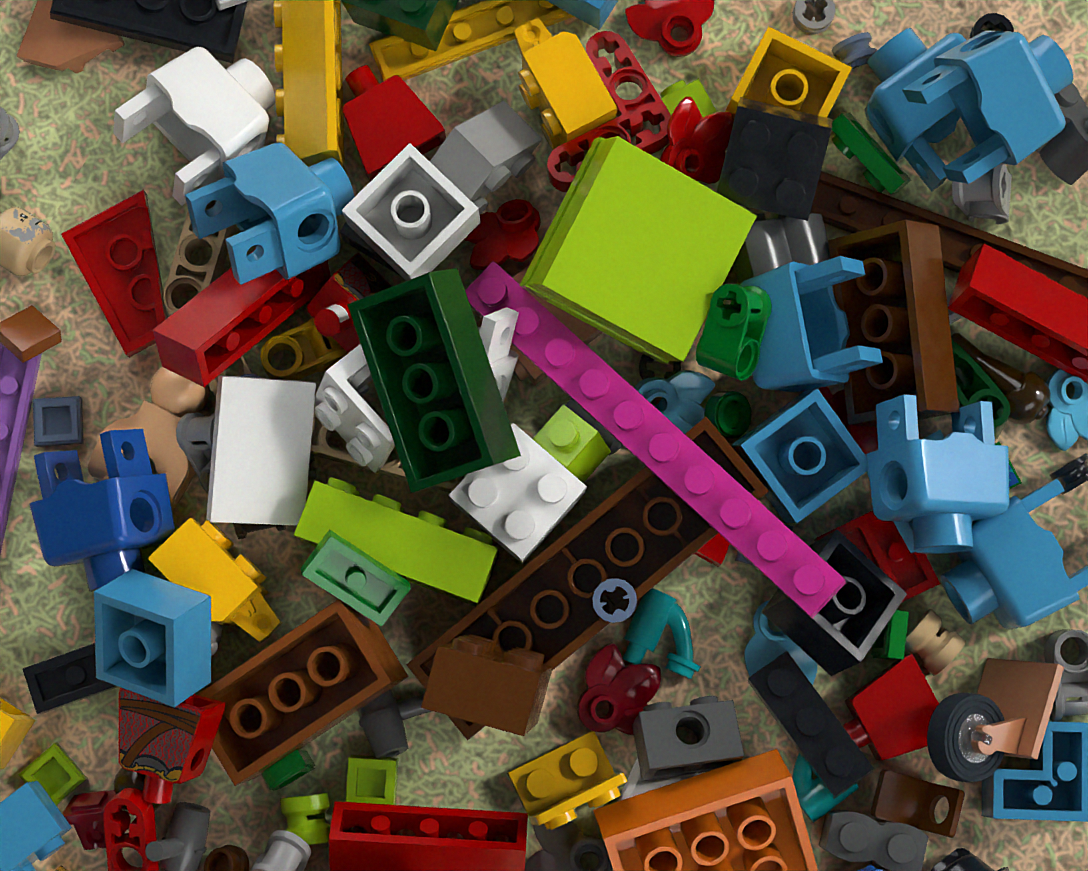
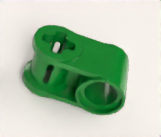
[696,284,772,381]

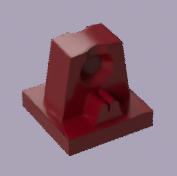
[62,790,116,850]

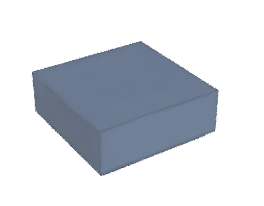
[33,396,84,447]

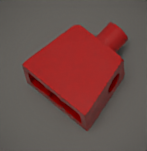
[341,65,446,182]
[842,654,939,761]

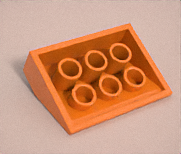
[593,749,818,871]

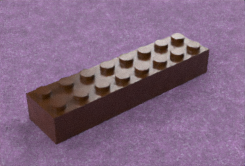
[406,417,769,741]

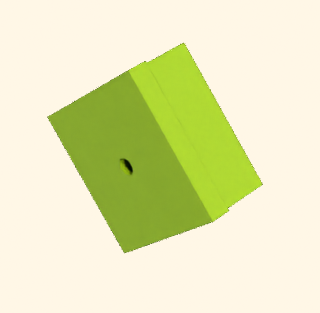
[519,136,757,364]

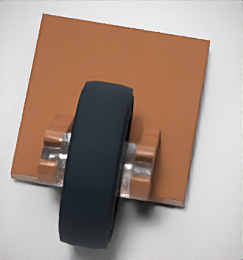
[927,658,1064,782]

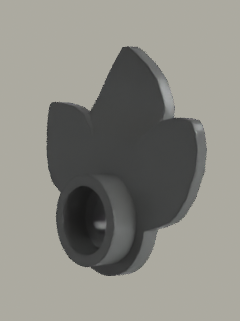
[525,821,612,871]

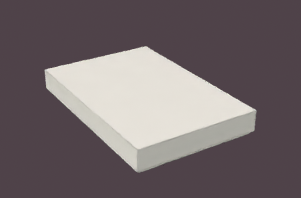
[206,375,316,526]

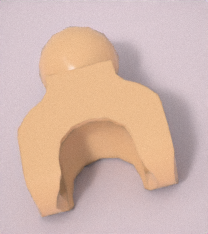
[88,367,210,510]

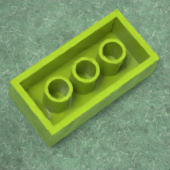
[294,477,499,607]

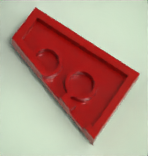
[61,190,167,358]

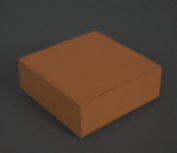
[0,305,62,363]

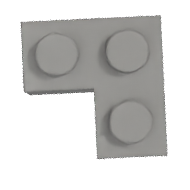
[430,101,542,214]

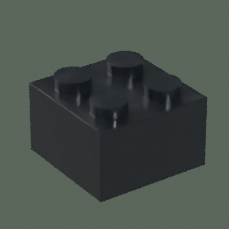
[716,97,833,221]
[761,529,907,676]

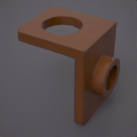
[870,769,965,838]

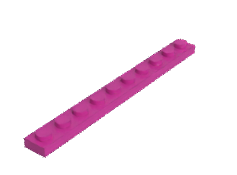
[465,261,846,619]

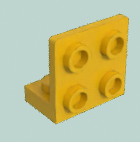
[507,731,628,830]

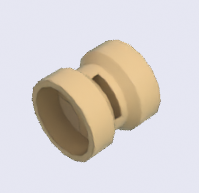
[905,609,966,676]

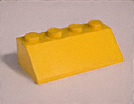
[273,0,345,171]

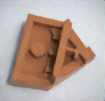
[17,0,125,74]

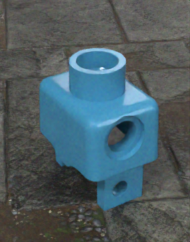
[865,28,967,192]
[902,31,1074,184]
[185,142,355,285]
[740,256,883,393]
[867,394,1009,554]
[940,478,1088,629]

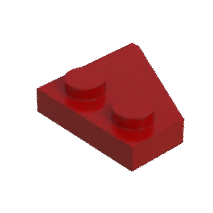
[814,510,941,603]

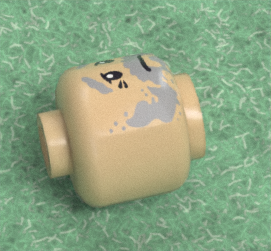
[0,207,56,276]

